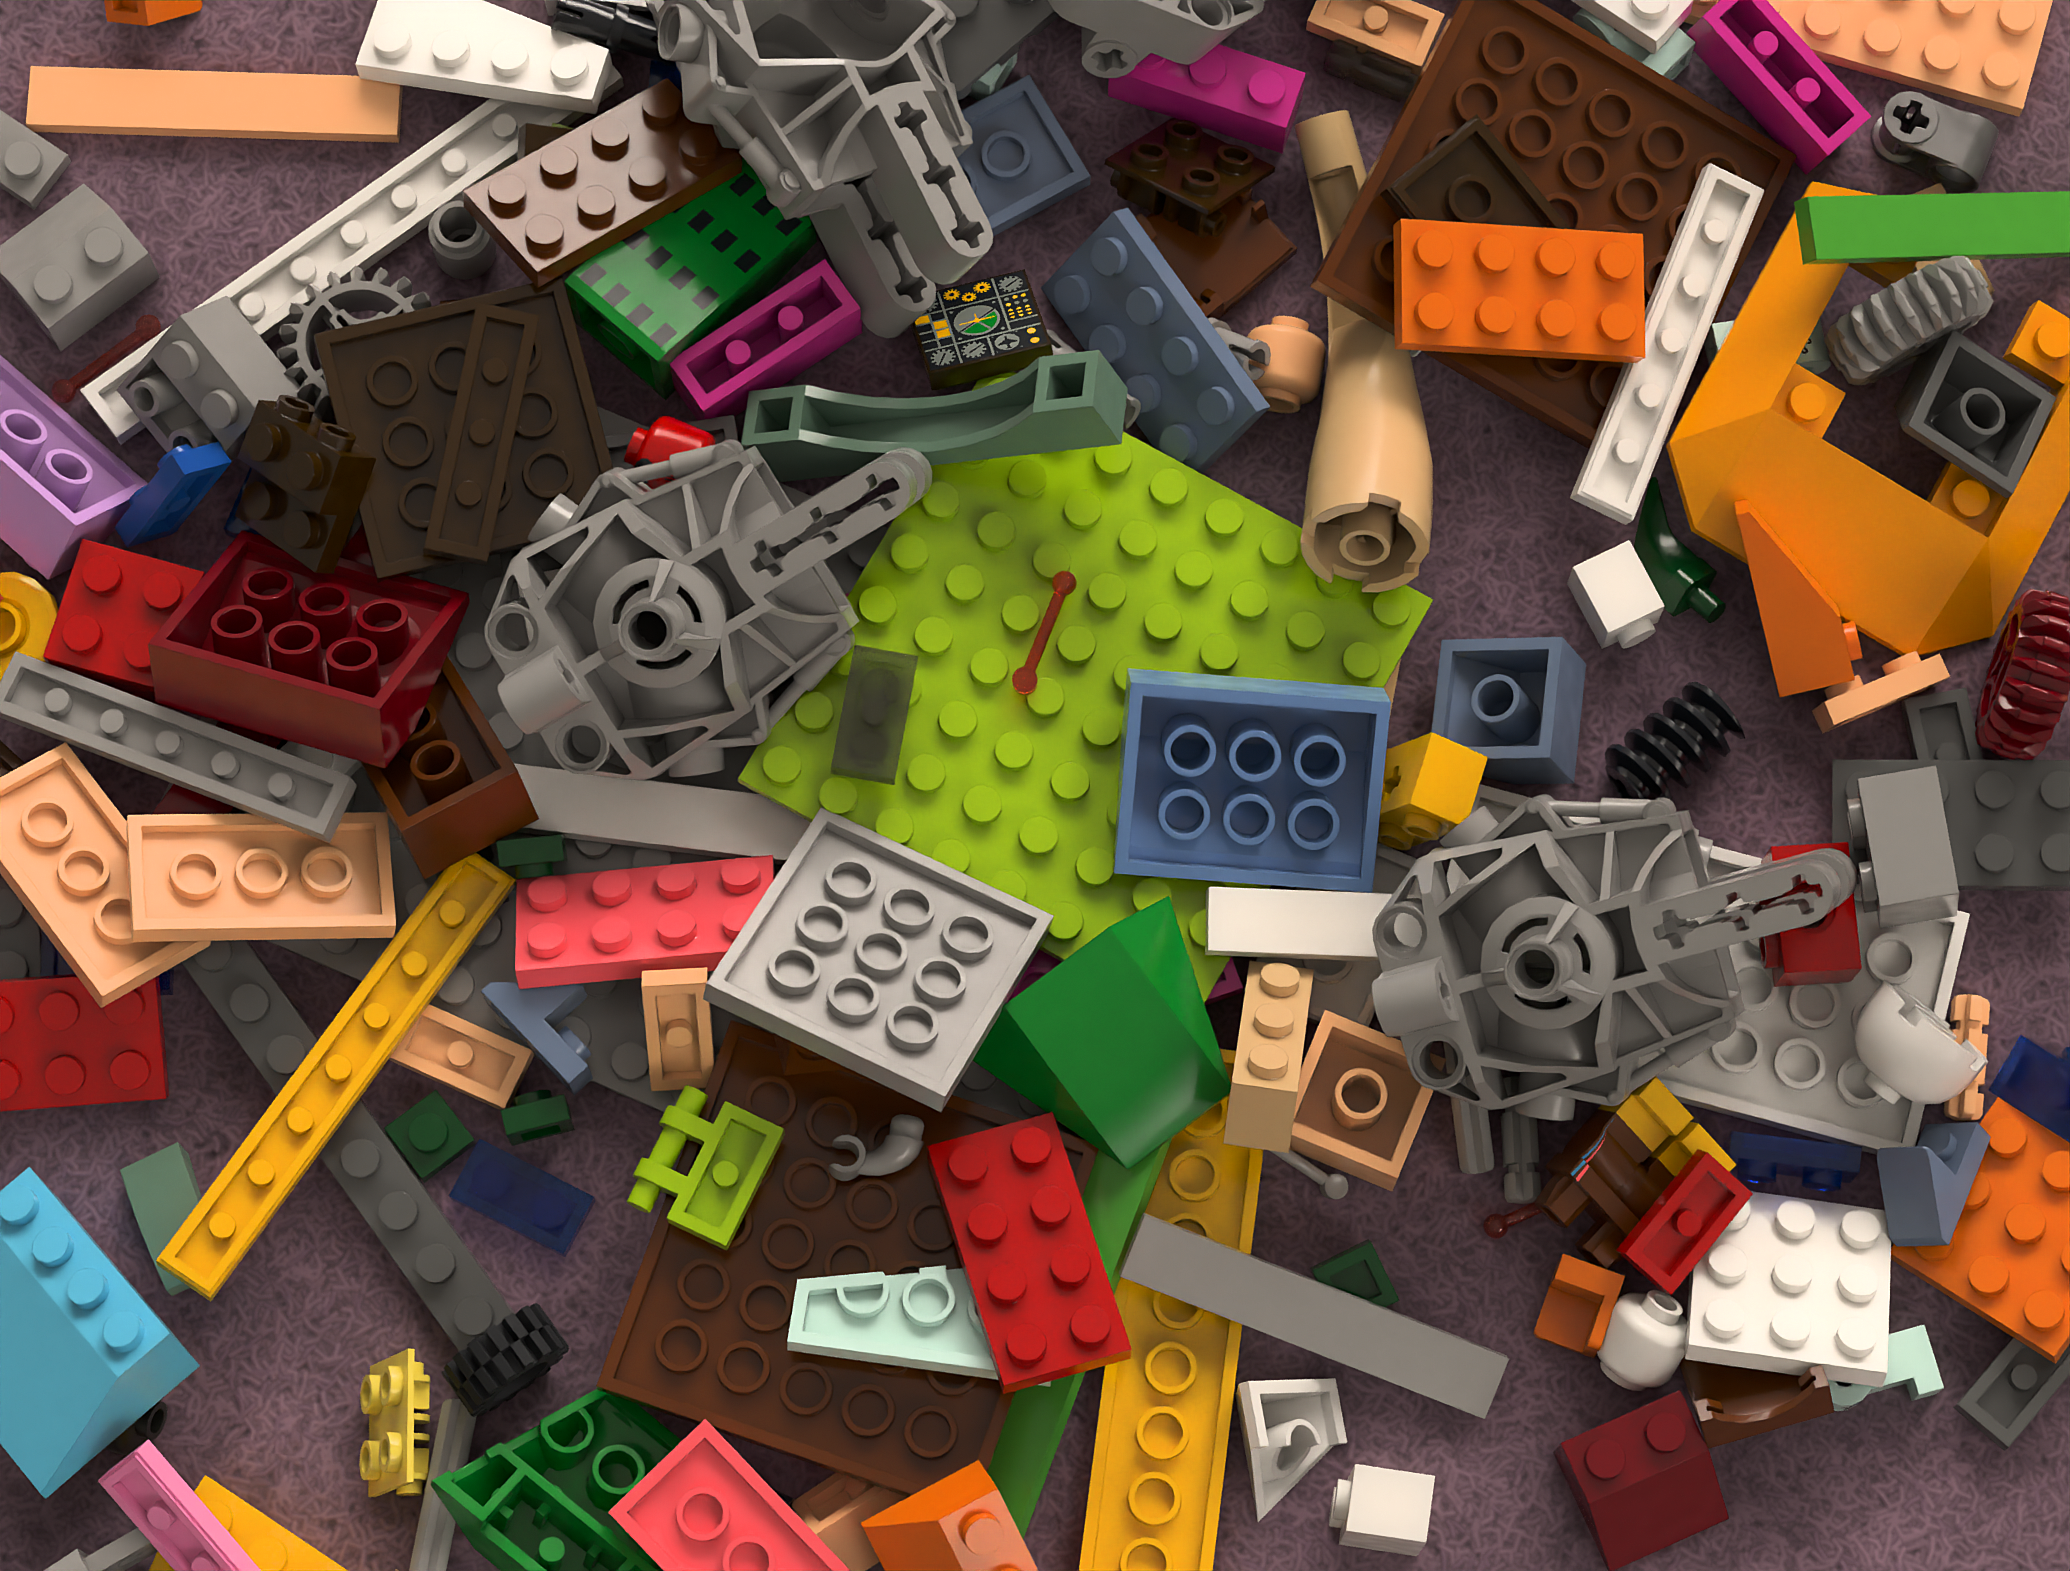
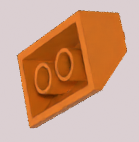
[861,1460,1038,1571]

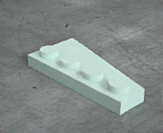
[787,1265,1051,1387]

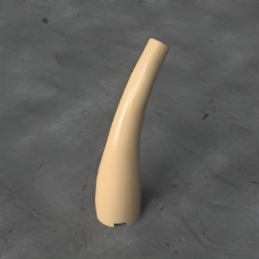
[1295,110,1433,592]

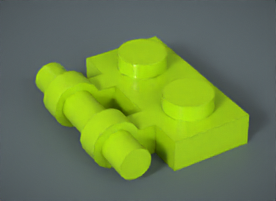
[626,1085,785,1251]

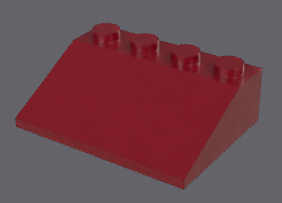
[148,530,470,768]

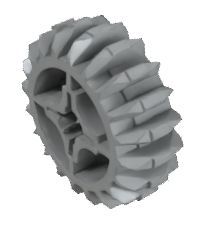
[1824,256,1994,385]
[277,265,432,423]

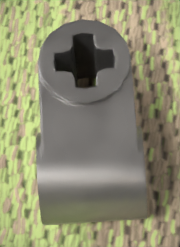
[1871,91,1999,193]

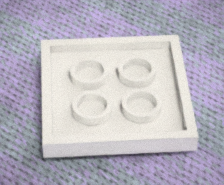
[1685,1191,1891,1387]

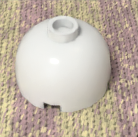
[1854,980,1988,1105]

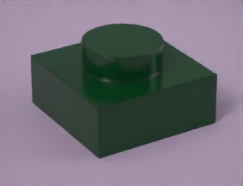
[497,835,568,879]
[384,1089,476,1183]
[500,1090,575,1146]
[1310,1239,1400,1307]

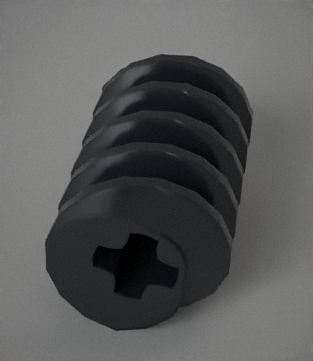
[1605,682,1745,801]

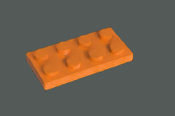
[1393,219,1645,363]

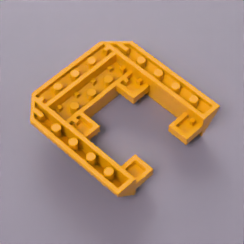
[1666,181,2070,656]

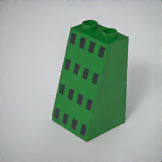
[564,157,817,400]

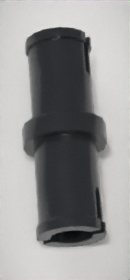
[551,0,672,66]

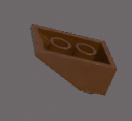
[358,655,539,880]

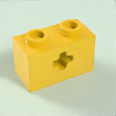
[1377,732,1488,850]

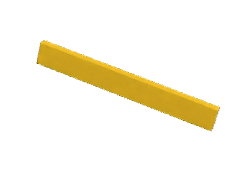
[156,853,516,1302]

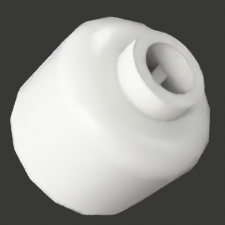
[1597,1290,1687,1391]

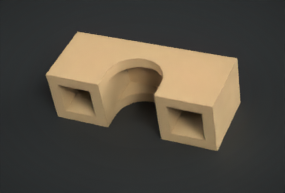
[1223,961,1314,1153]

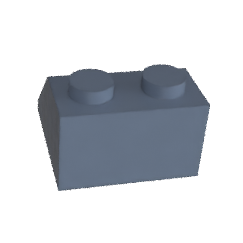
[1431,637,1586,784]

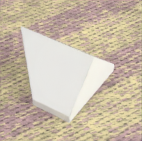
[1235,1378,1347,1522]

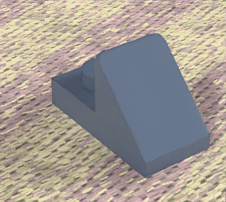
[481,982,593,1096]
[1877,1122,1991,1247]

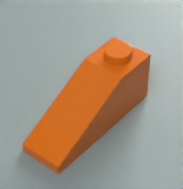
[1734,499,1863,697]

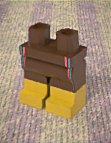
[1534,1076,1736,1270]

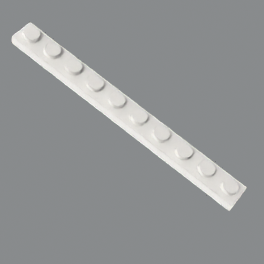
[80,36,624,445]

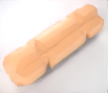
[1944,994,1990,1122]

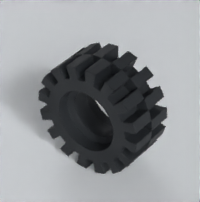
[442,1303,569,1417]

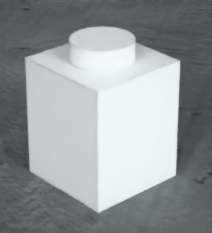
[1567,540,1665,649]

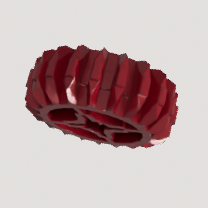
[1975,588,2070,760]

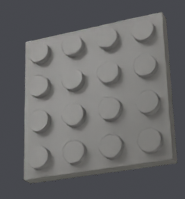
[703,807,1054,1112]

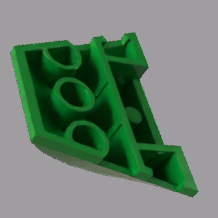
[972,896,1231,1170]
[430,1389,682,1571]

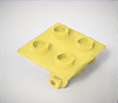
[359,1349,430,1497]

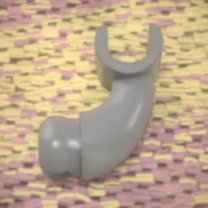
[828,1114,924,1181]

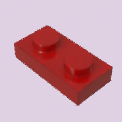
[1616,1149,1753,1295]

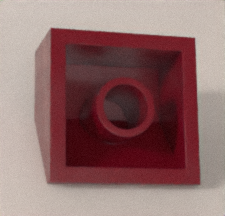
[1553,1390,1729,1571]

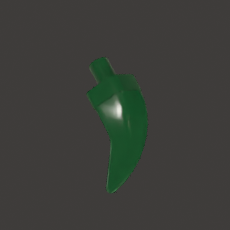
[1634,477,1726,623]

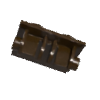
[1104,117,1275,238]

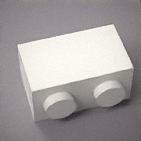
[1329,1464,1435,1556]

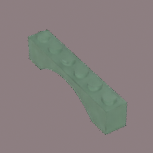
[741,350,1128,482]

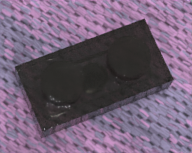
[831,645,918,785]

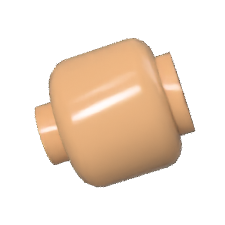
[1247,316,1326,413]

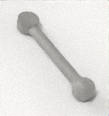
[1269,1149,1348,1199]

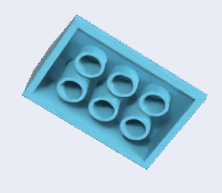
[0,1167,200,1499]

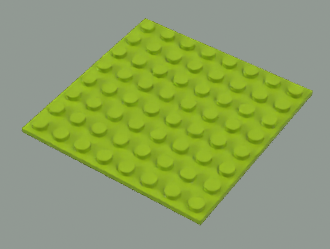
[738,371,1433,1004]

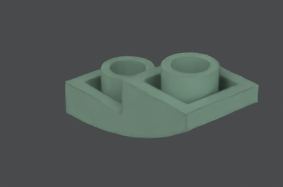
[120,1142,202,1296]

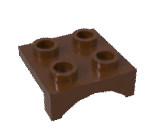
[1135,188,1297,320]
[1679,1355,1835,1449]

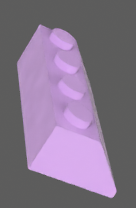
[0,355,148,580]

